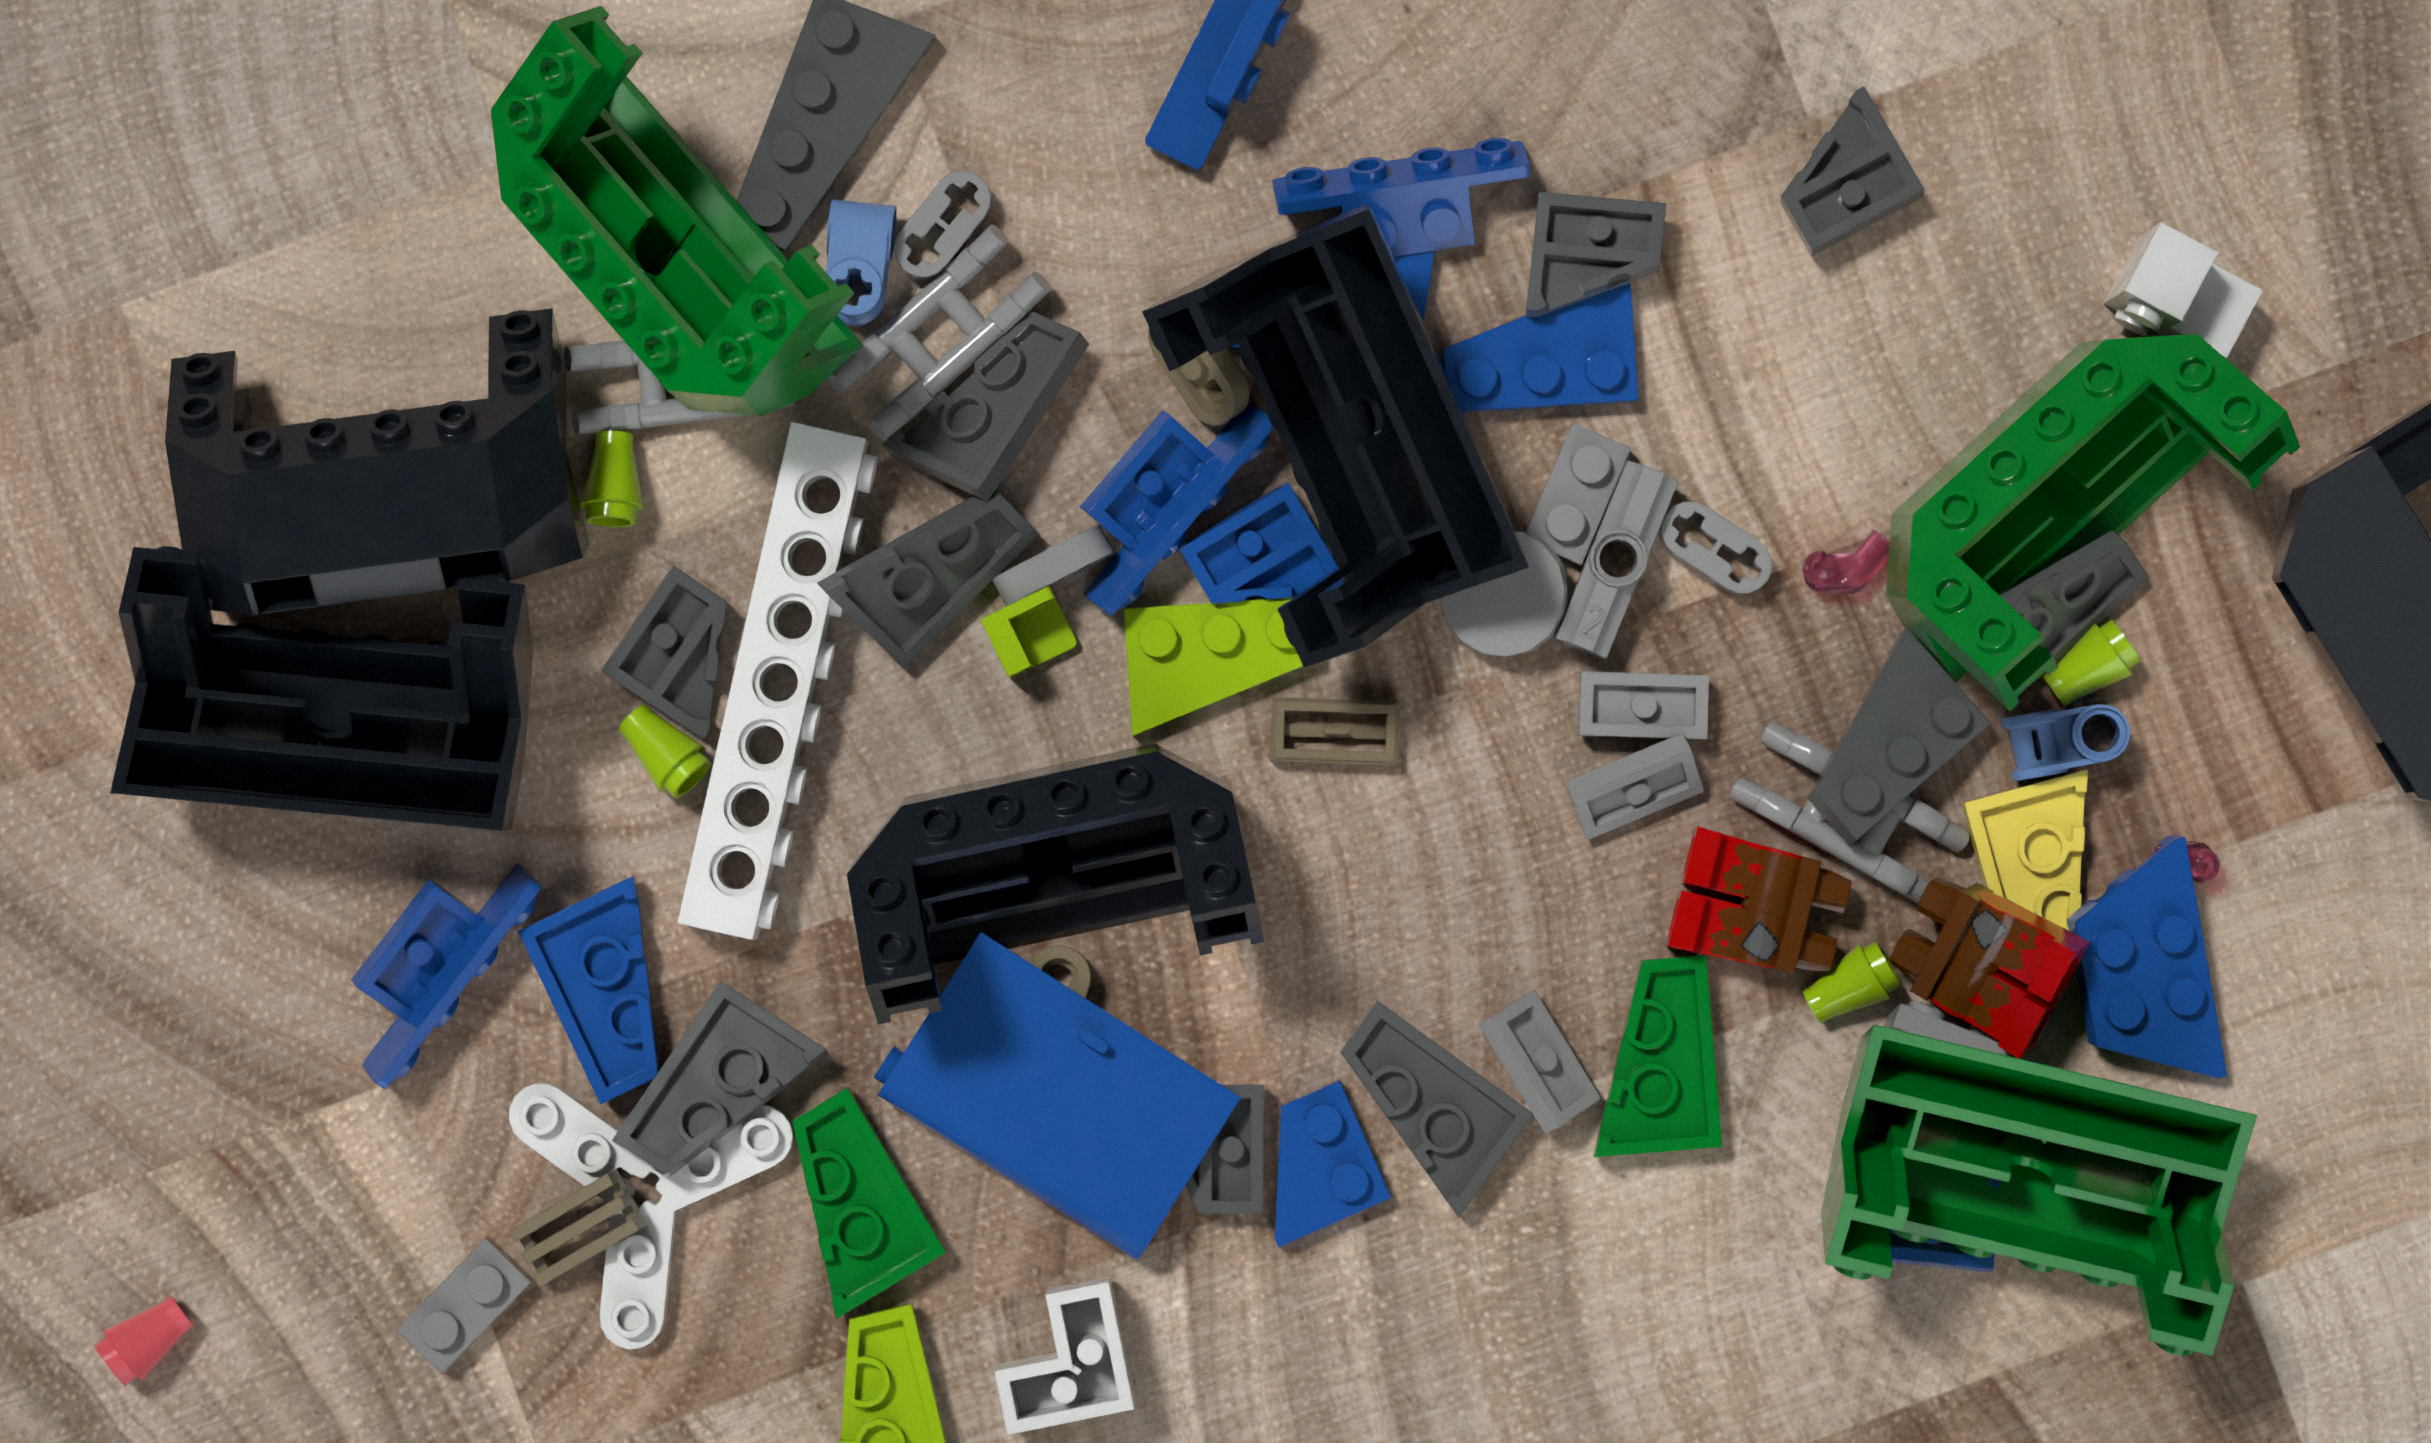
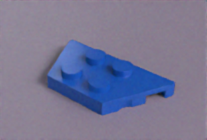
[2066,834,2227,1078]

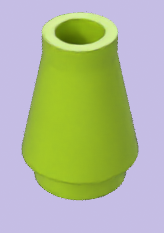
[580,431,644,528]
[2043,619,2142,707]
[618,704,712,798]
[1802,941,1902,1024]

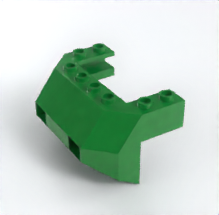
[490,6,863,416]
[1886,334,2300,711]
[1821,1024,2257,1356]

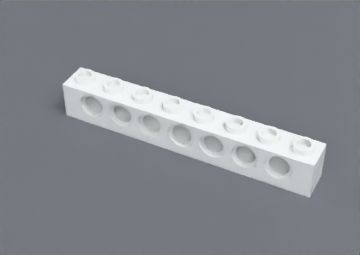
[677,422,878,940]

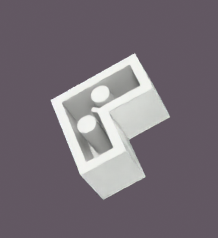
[2103,222,2263,358]
[994,1276,1136,1435]

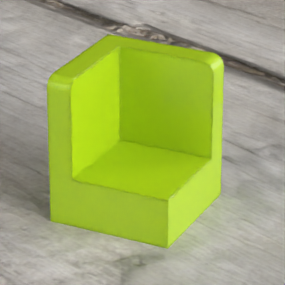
[980,586,1077,679]

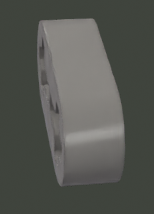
[894,170,992,280]
[1659,502,1772,595]
[992,525,1114,606]

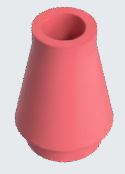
[94,1296,194,1386]

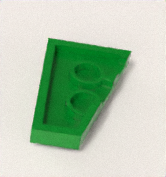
[1593,955,1722,1158]
[792,1087,947,1319]

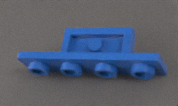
[1145,0,1291,171]
[1272,138,1531,257]
[1080,402,1274,616]
[351,864,541,1089]

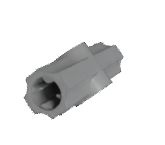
[1554,460,1679,659]

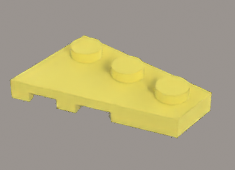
[1961,769,2088,972]

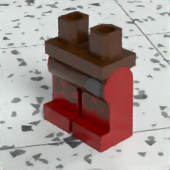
[1665,826,1852,974]
[1889,877,2090,1059]

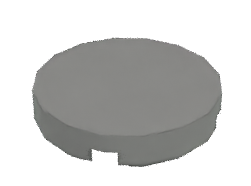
[1441,531,1569,657]

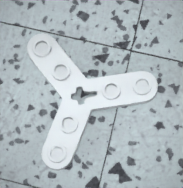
[509,1083,795,1349]

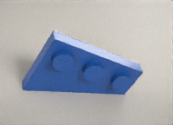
[1442,282,1638,413]
[518,876,660,1105]

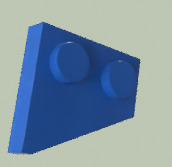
[1179,482,1338,604]

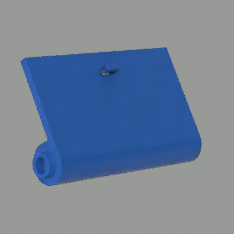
[874,932,1241,1261]

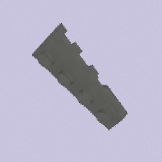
[736,0,937,252]

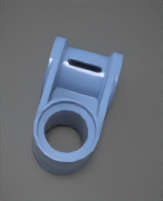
[826,200,897,327]
[2000,704,2130,782]

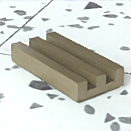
[1270,697,1400,766]
[508,1169,647,1287]

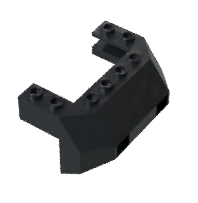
[1142,203,1529,668]
[165,308,589,615]
[2272,399,2431,804]
[110,546,533,831]
[847,743,1264,1024]

